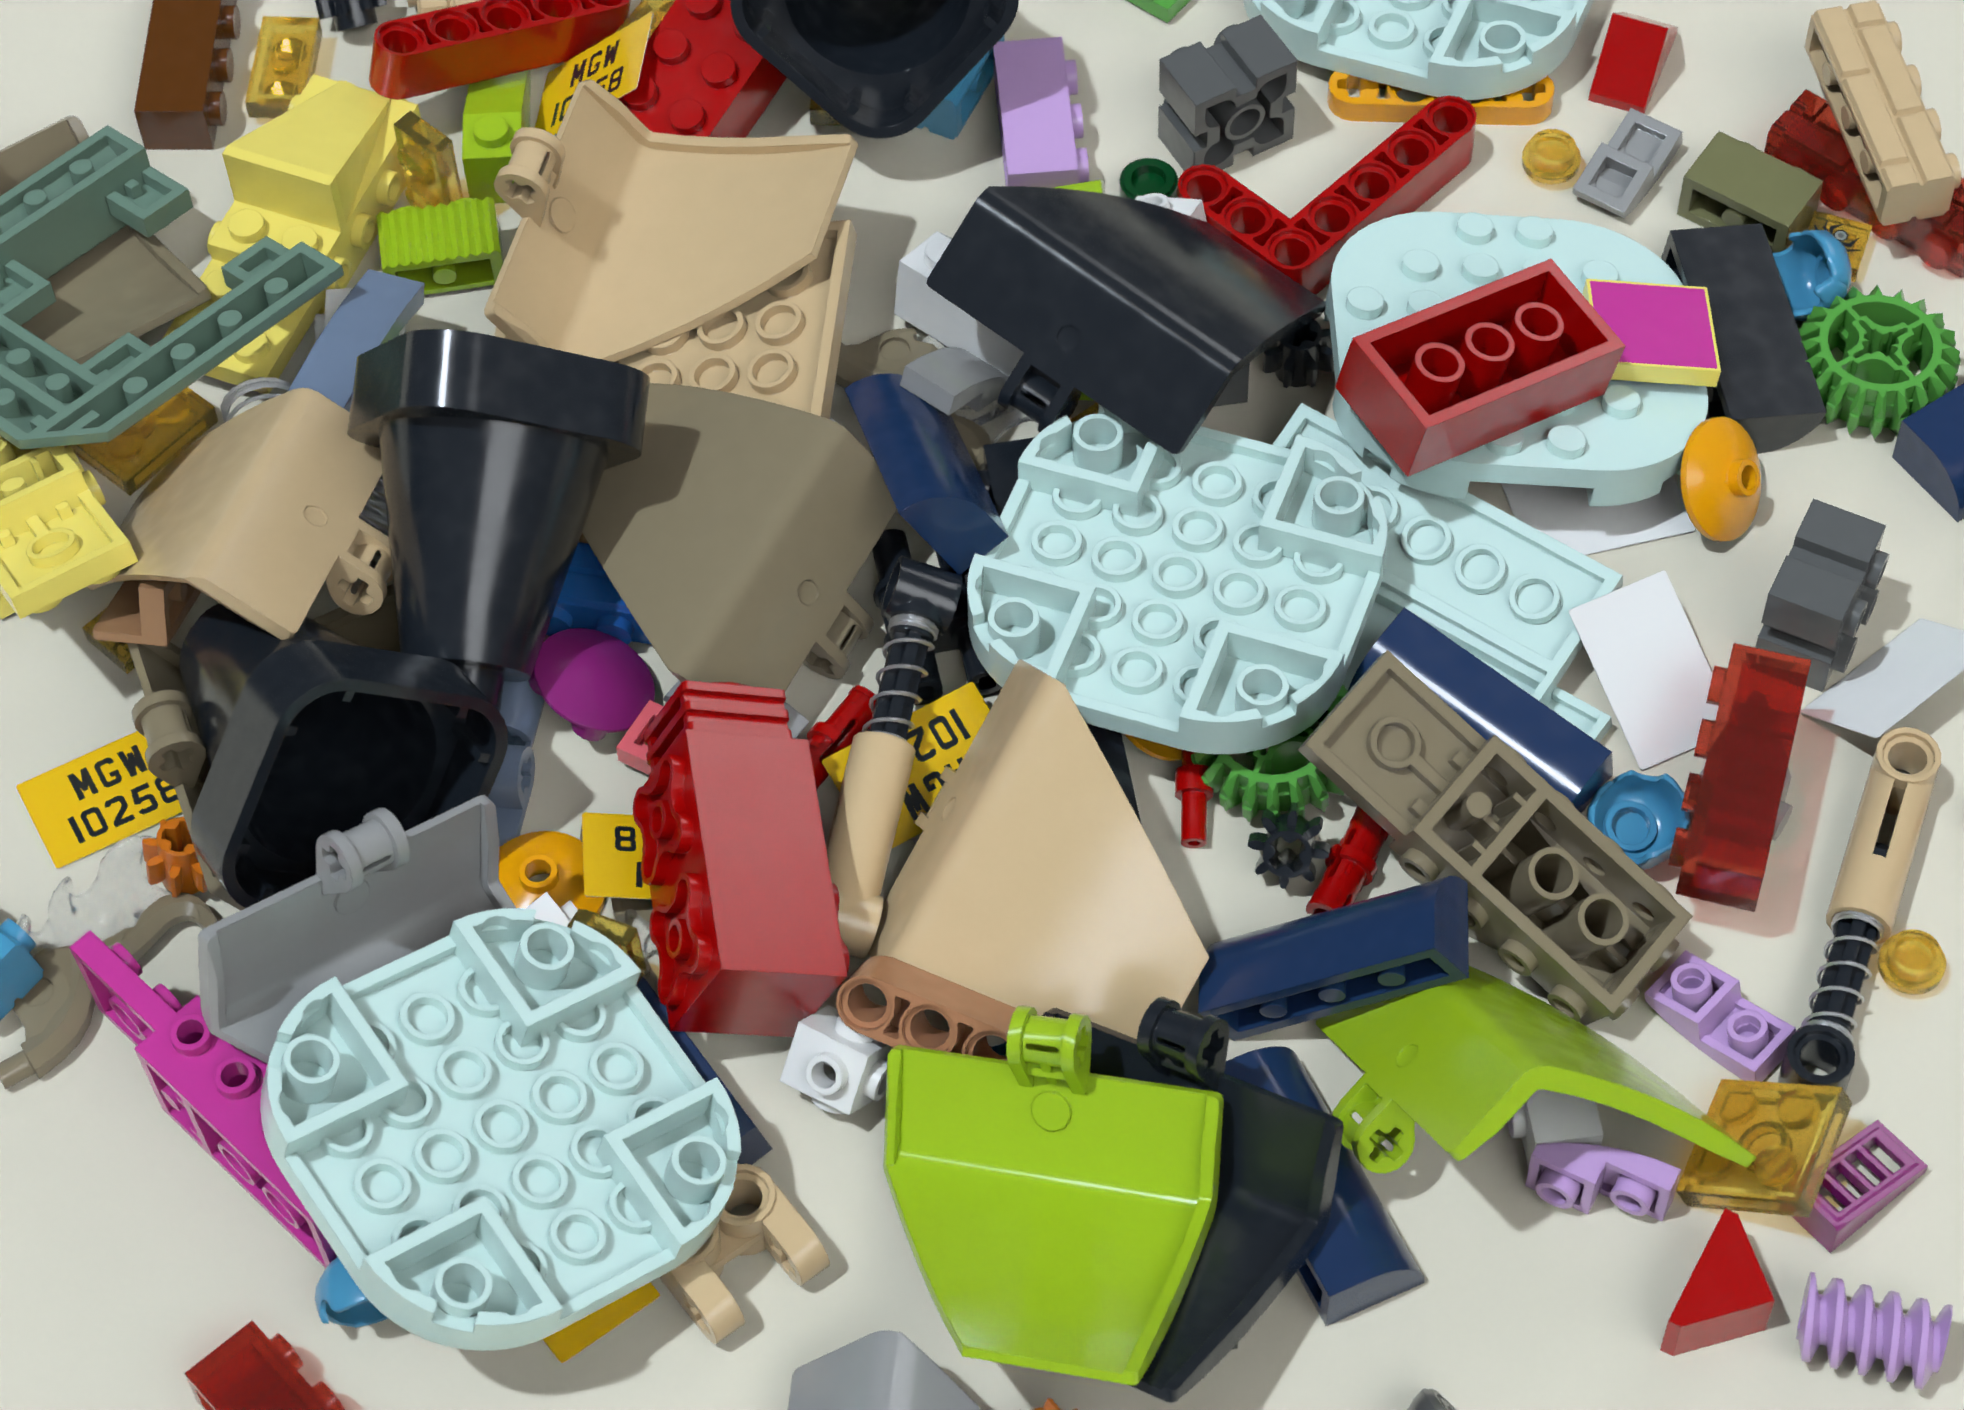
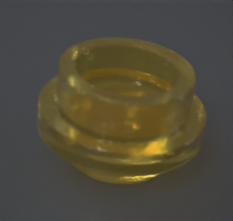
[1521,129,1581,184]
[1877,929,1946,995]

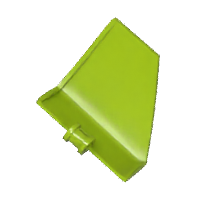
[1315,965,1757,1174]
[883,1005,1224,1385]

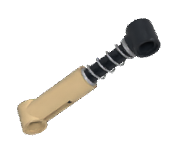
[826,556,963,959]
[1778,727,1941,1116]

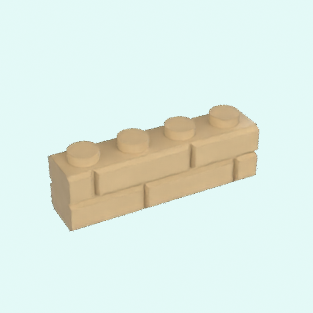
[1804,0,1961,226]

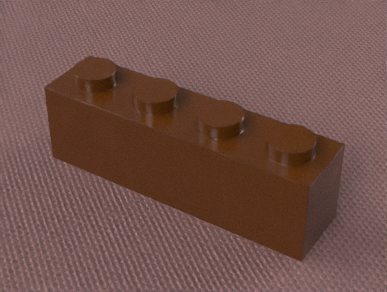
[134,0,240,150]

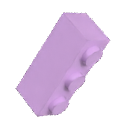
[993,37,1089,188]

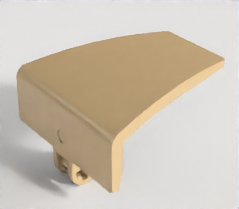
[484,79,858,362]
[87,388,393,640]
[868,659,1209,1039]

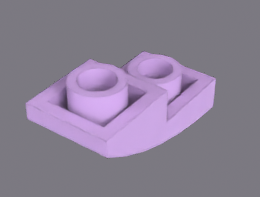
[1644,950,1796,1088]
[1525,1143,1681,1221]

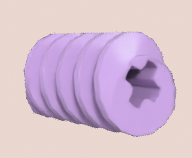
[1796,1272,1953,1390]

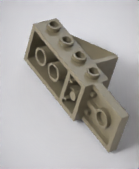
[1298,650,1693,1026]

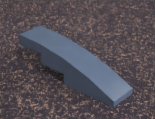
[288,269,424,412]

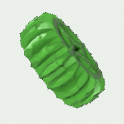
[1799,284,1961,439]
[1191,685,1348,822]

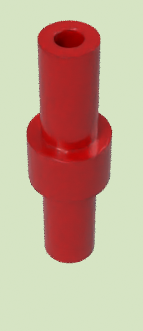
[1175,750,1214,848]

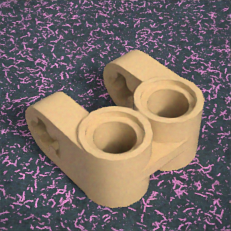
[660,1164,830,1344]

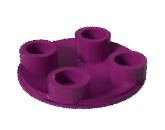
[528,628,655,741]

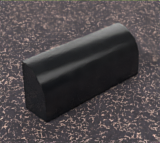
[1661,223,1826,454]

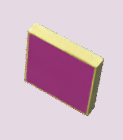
[1582,279,1721,387]

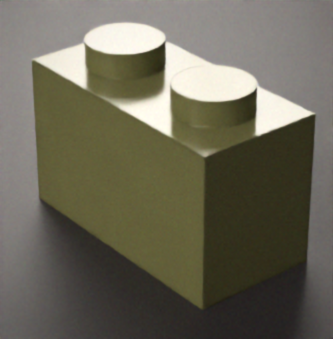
[1677,131,1823,253]

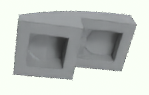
[1572,108,1682,218]
[900,347,1009,416]

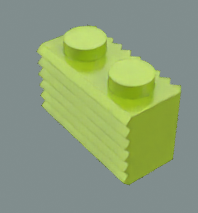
[376,196,504,295]

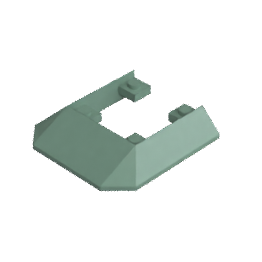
[0,125,344,449]

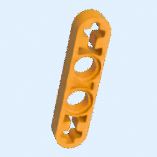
[1327,71,1555,126]

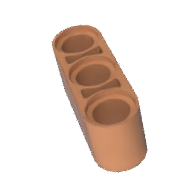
[836,955,1016,1060]

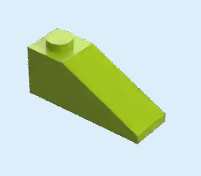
[462,70,531,204]

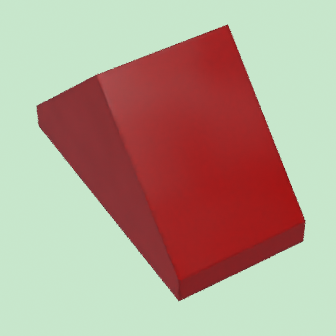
[1588,12,1678,114]
[1660,1208,1775,1356]

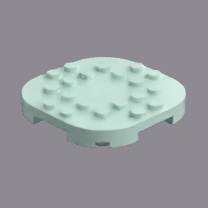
[1243,0,1594,100]
[1324,211,1708,506]
[967,404,1387,754]
[260,908,741,1351]

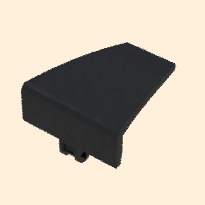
[927,186,1326,454]
[1042,996,1344,1403]

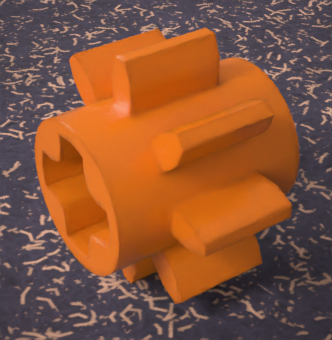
[142,817,207,898]

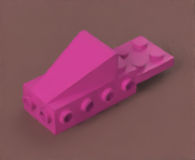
[69,930,337,1269]

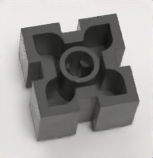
[1158,15,1298,171]
[1751,498,1890,692]

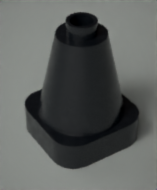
[730,0,1019,139]
[347,329,650,711]
[179,603,508,908]

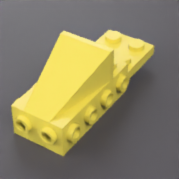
[162,74,428,394]
[0,436,138,619]

